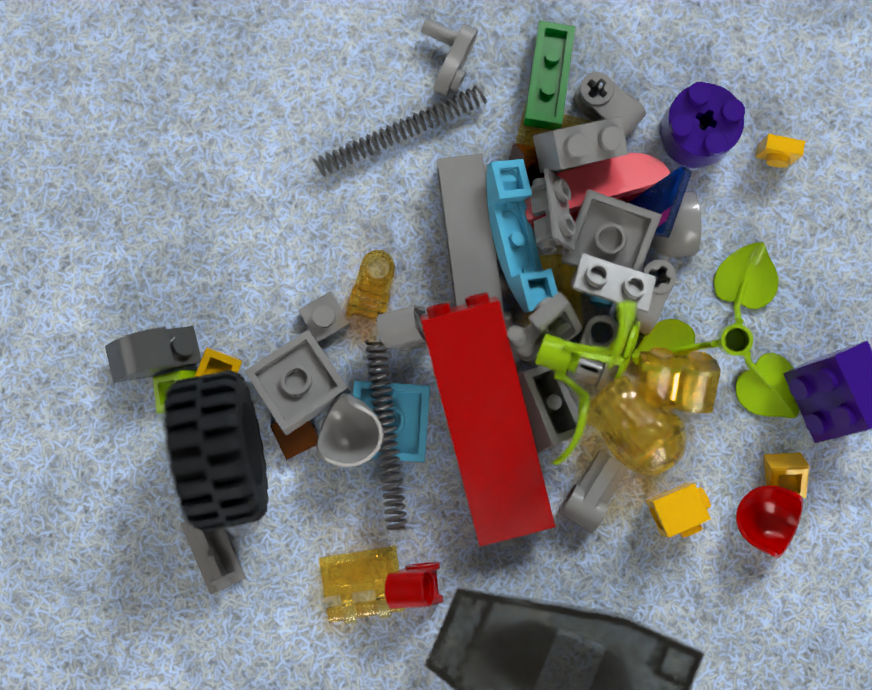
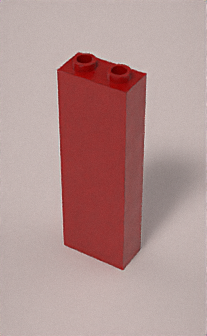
[420,292,556,547]

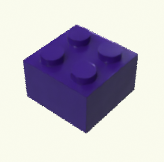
[783,340,872,443]

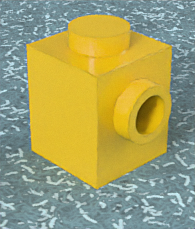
[645,482,711,538]

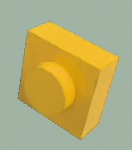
[755,133,806,168]
[195,347,242,377]

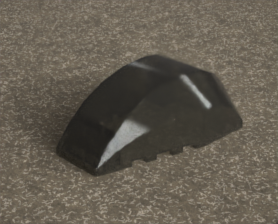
[425,588,705,690]

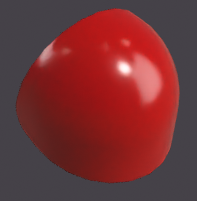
[736,485,803,558]

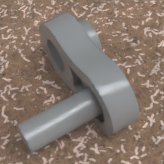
[421,19,478,96]

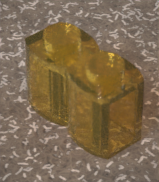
[633,347,721,413]

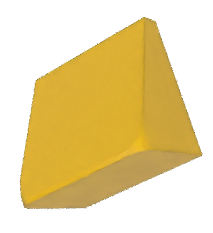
[764,452,810,498]

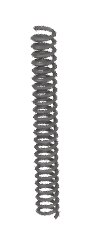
[313,85,487,177]
[364,339,408,530]

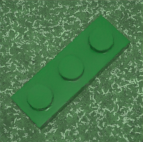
[523,20,576,130]

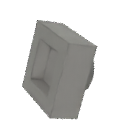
[298,291,351,343]

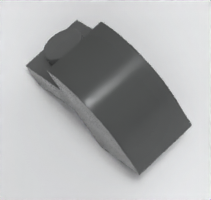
[105,326,201,383]

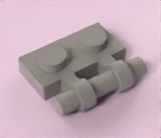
[507,291,583,365]

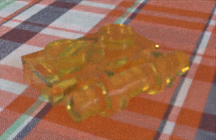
[319,545,406,624]

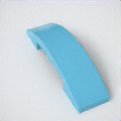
[486,159,558,313]

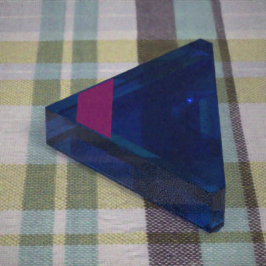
[628,166,692,238]

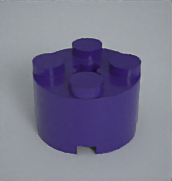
[660,81,745,168]

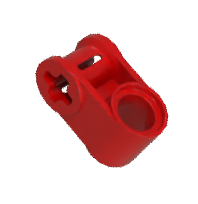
[384,562,444,609]

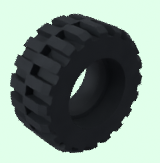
[164,370,269,532]

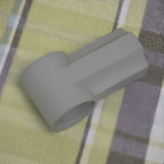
[558,451,628,533]

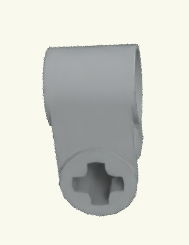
[574,72,646,139]
[613,260,677,335]
[377,305,427,351]
[566,315,619,391]

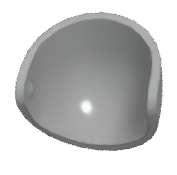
[648,191,701,257]
[316,393,383,467]

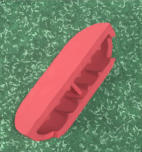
[525,153,673,229]

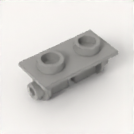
[531,168,576,254]
[570,253,656,313]
[180,520,246,595]

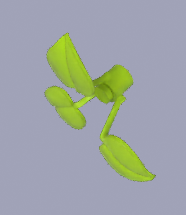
[632,242,799,418]
[535,300,640,465]

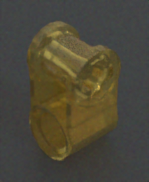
[346,250,396,323]

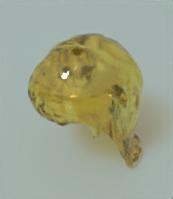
[586,376,687,476]

